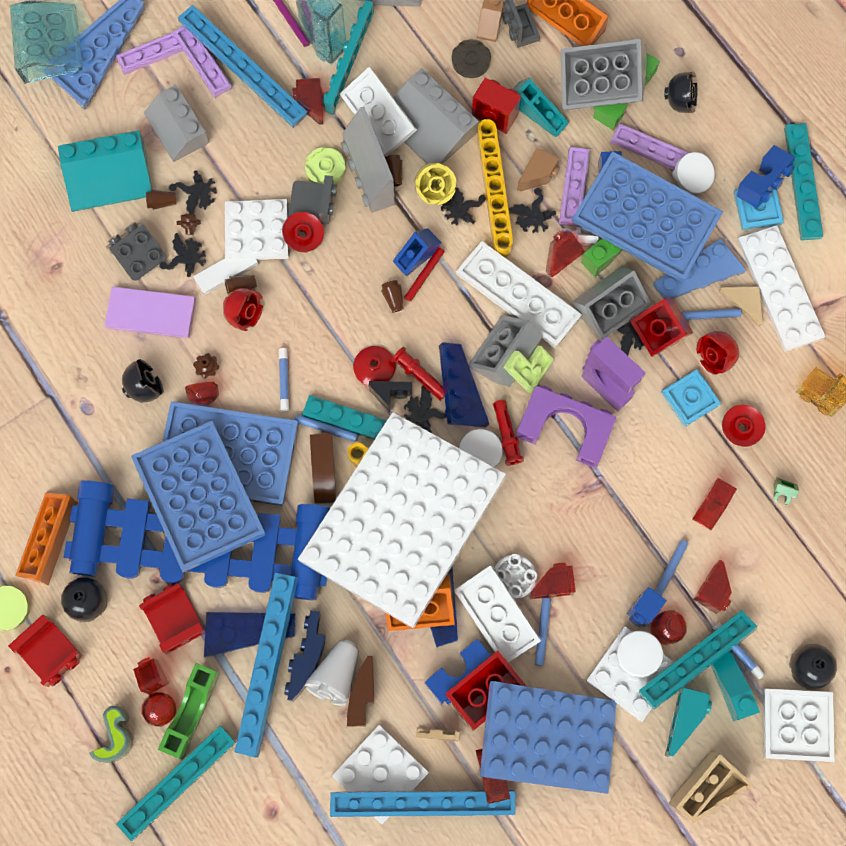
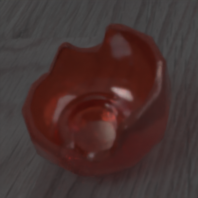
[185,382,219,406]
[650,610,687,645]
[141,692,176,727]

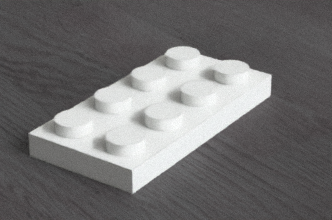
[340,67,417,156]
[454,565,541,663]

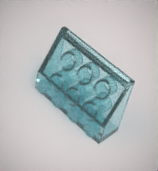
[10,0,83,84]
[296,0,346,65]

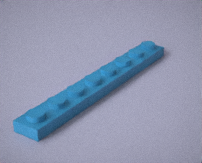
[178,5,307,128]
[235,573,298,758]
[330,790,515,817]

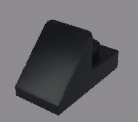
[369,381,412,411]

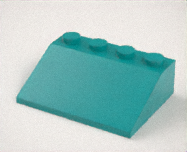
[58,130,152,212]

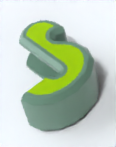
[89,706,132,763]

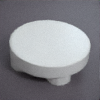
[672,152,715,195]
[459,429,502,468]
[494,554,537,600]
[617,631,663,677]

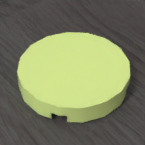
[305,147,346,184]
[0,586,30,631]

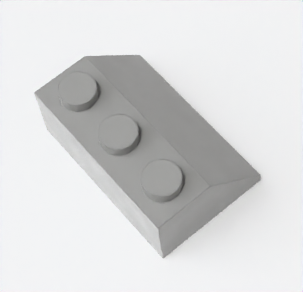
[144,85,209,162]
[573,266,652,340]
[468,315,543,387]

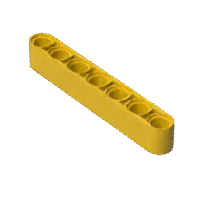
[477,119,513,257]

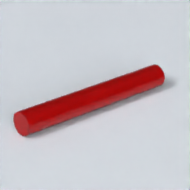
[404,247,445,302]

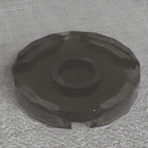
[451,39,491,79]

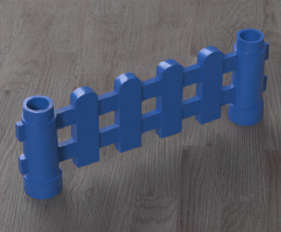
[63,481,330,600]

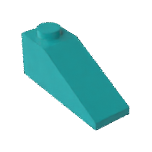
[513,78,569,137]
[711,651,760,721]
[665,687,712,757]

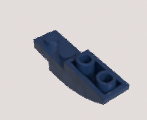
[284,610,326,702]

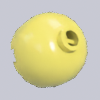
[415,162,457,205]

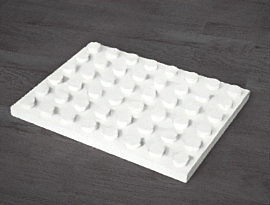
[298,412,506,629]

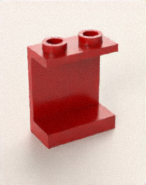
[139,583,206,655]
[8,615,83,687]

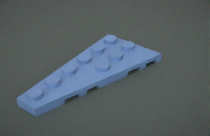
[42,0,145,109]

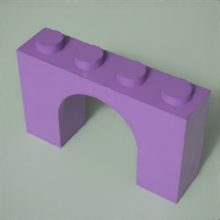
[581,336,646,412]
[516,386,616,468]

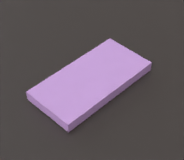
[104,287,196,339]

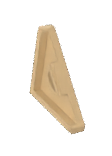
[719,286,763,326]
[416,728,460,742]

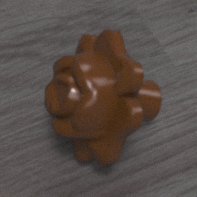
[176,214,201,235]
[193,353,219,379]

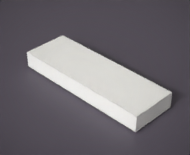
[193,259,258,296]

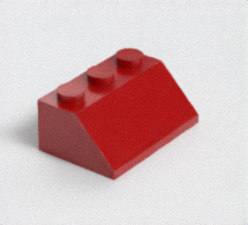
[445,651,527,731]

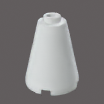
[305,640,358,706]

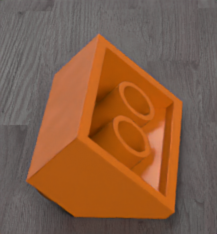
[385,572,455,631]

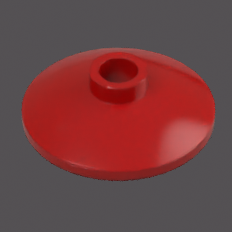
[282,212,324,253]
[353,346,396,386]
[722,405,766,447]

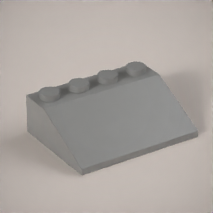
[561,39,647,110]
[394,68,479,164]
[341,106,394,213]

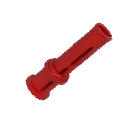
[391,347,449,401]
[493,400,524,466]

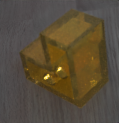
[796,367,846,417]

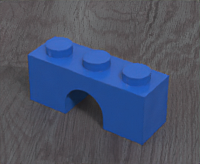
[737,145,795,208]
[424,639,491,705]

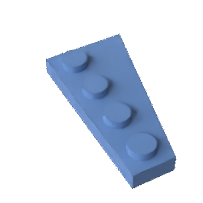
[653,238,746,299]

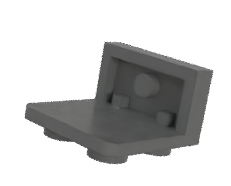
[502,0,540,48]
[288,175,337,224]
[106,222,166,281]

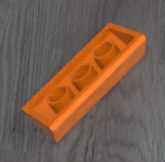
[526,0,609,46]
[15,493,78,585]

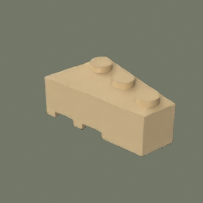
[668,752,754,823]

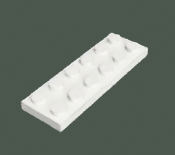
[737,225,825,352]
[456,241,582,348]

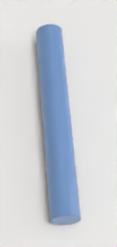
[681,308,741,320]
[295,414,358,442]
[655,540,688,596]
[535,598,551,666]

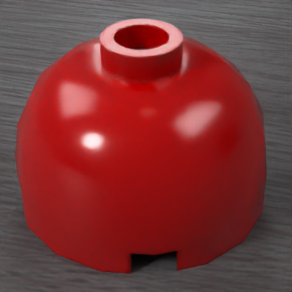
[223,288,263,331]
[696,331,739,375]

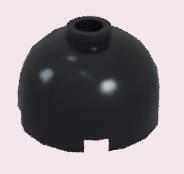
[664,72,698,113]
[122,359,164,403]
[61,577,107,622]
[789,644,837,689]

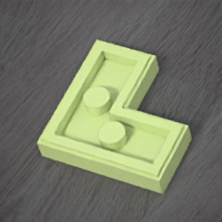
[503,346,554,393]

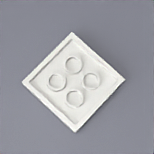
[225,199,289,260]
[586,626,674,722]
[763,689,835,762]
[332,725,429,825]

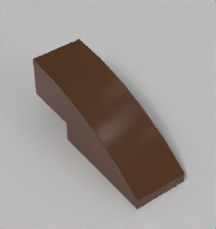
[310,433,336,504]
[347,656,374,727]

